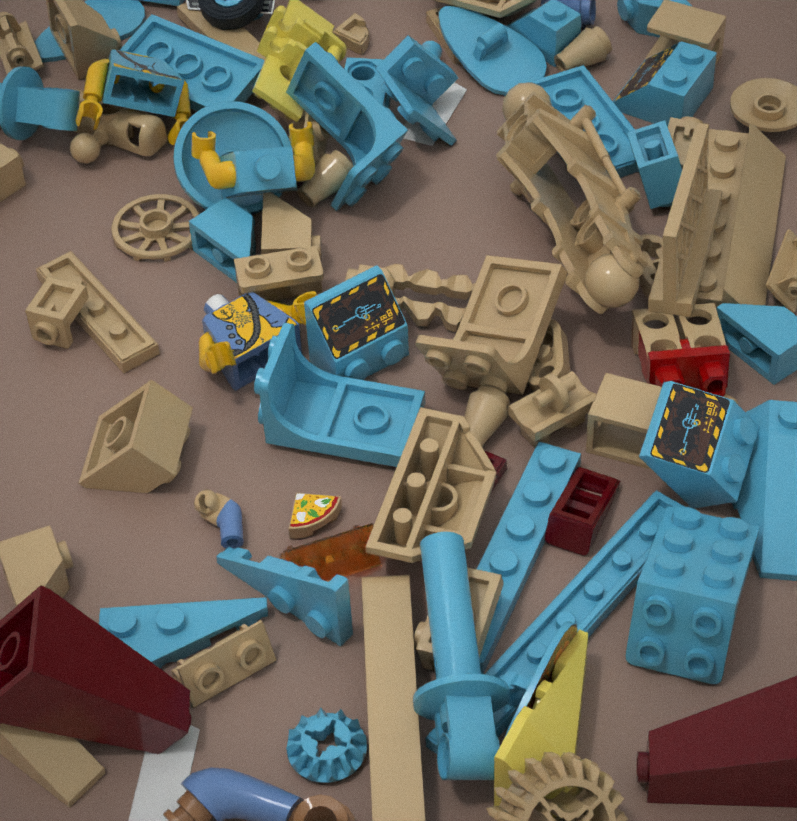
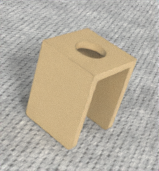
[645,0,727,66]
[586,373,662,470]

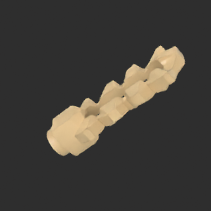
[345,264,475,332]

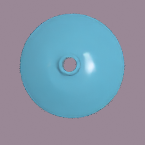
[173,101,291,214]

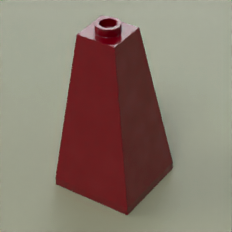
[0,585,192,754]
[636,676,797,808]

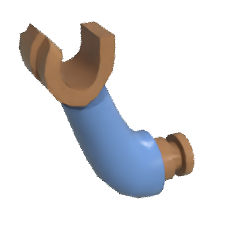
[163,767,356,821]

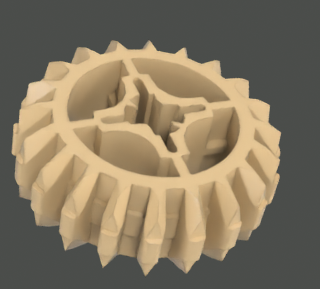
[486,752,628,821]

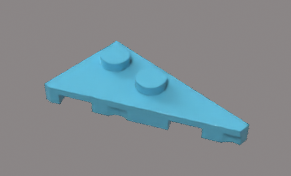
[216,547,353,647]
[99,597,268,668]

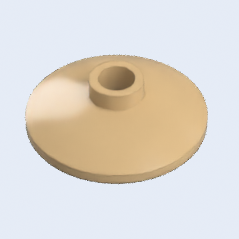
[730,78,797,132]

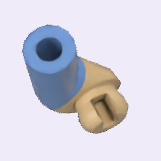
[194,489,244,549]

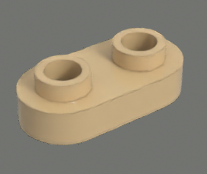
[527,319,570,392]

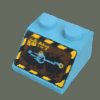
[613,41,717,127]
[304,265,409,380]
[639,381,759,509]

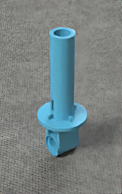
[0,66,80,140]
[413,532,510,780]

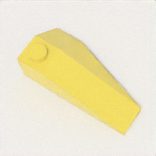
[494,629,588,821]

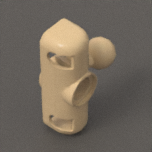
[70,89,168,164]

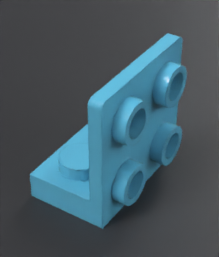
[376,35,458,146]

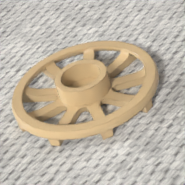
[111,194,200,262]

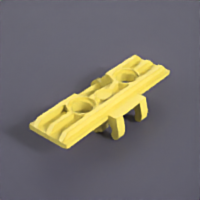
[252,0,347,122]

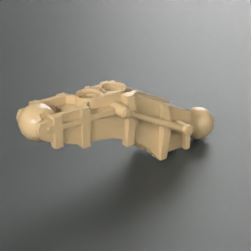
[496,82,648,314]

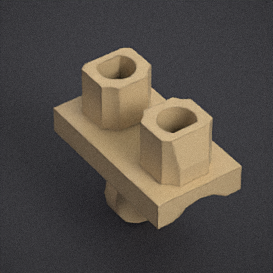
[508,371,596,448]

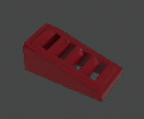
[545,467,621,556]

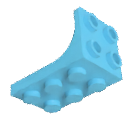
[286,42,408,211]
[254,323,426,467]
[625,506,760,684]

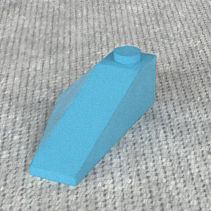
[732,400,797,581]

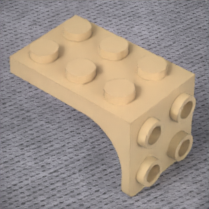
[415,255,568,395]

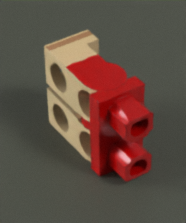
[631,303,730,397]

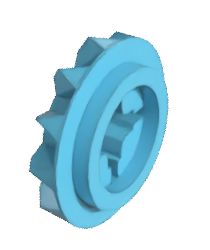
[286,708,367,783]

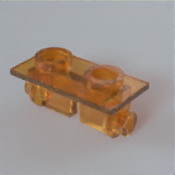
[279,523,381,582]

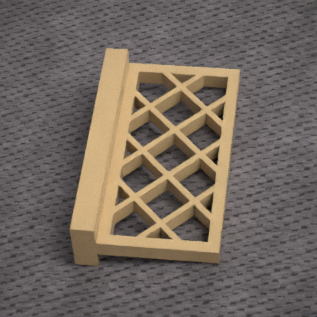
[648,123,723,317]

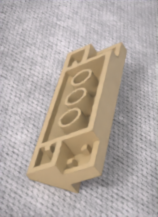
[695,122,786,308]

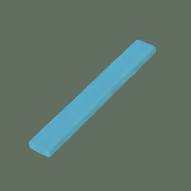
[425,490,685,754]

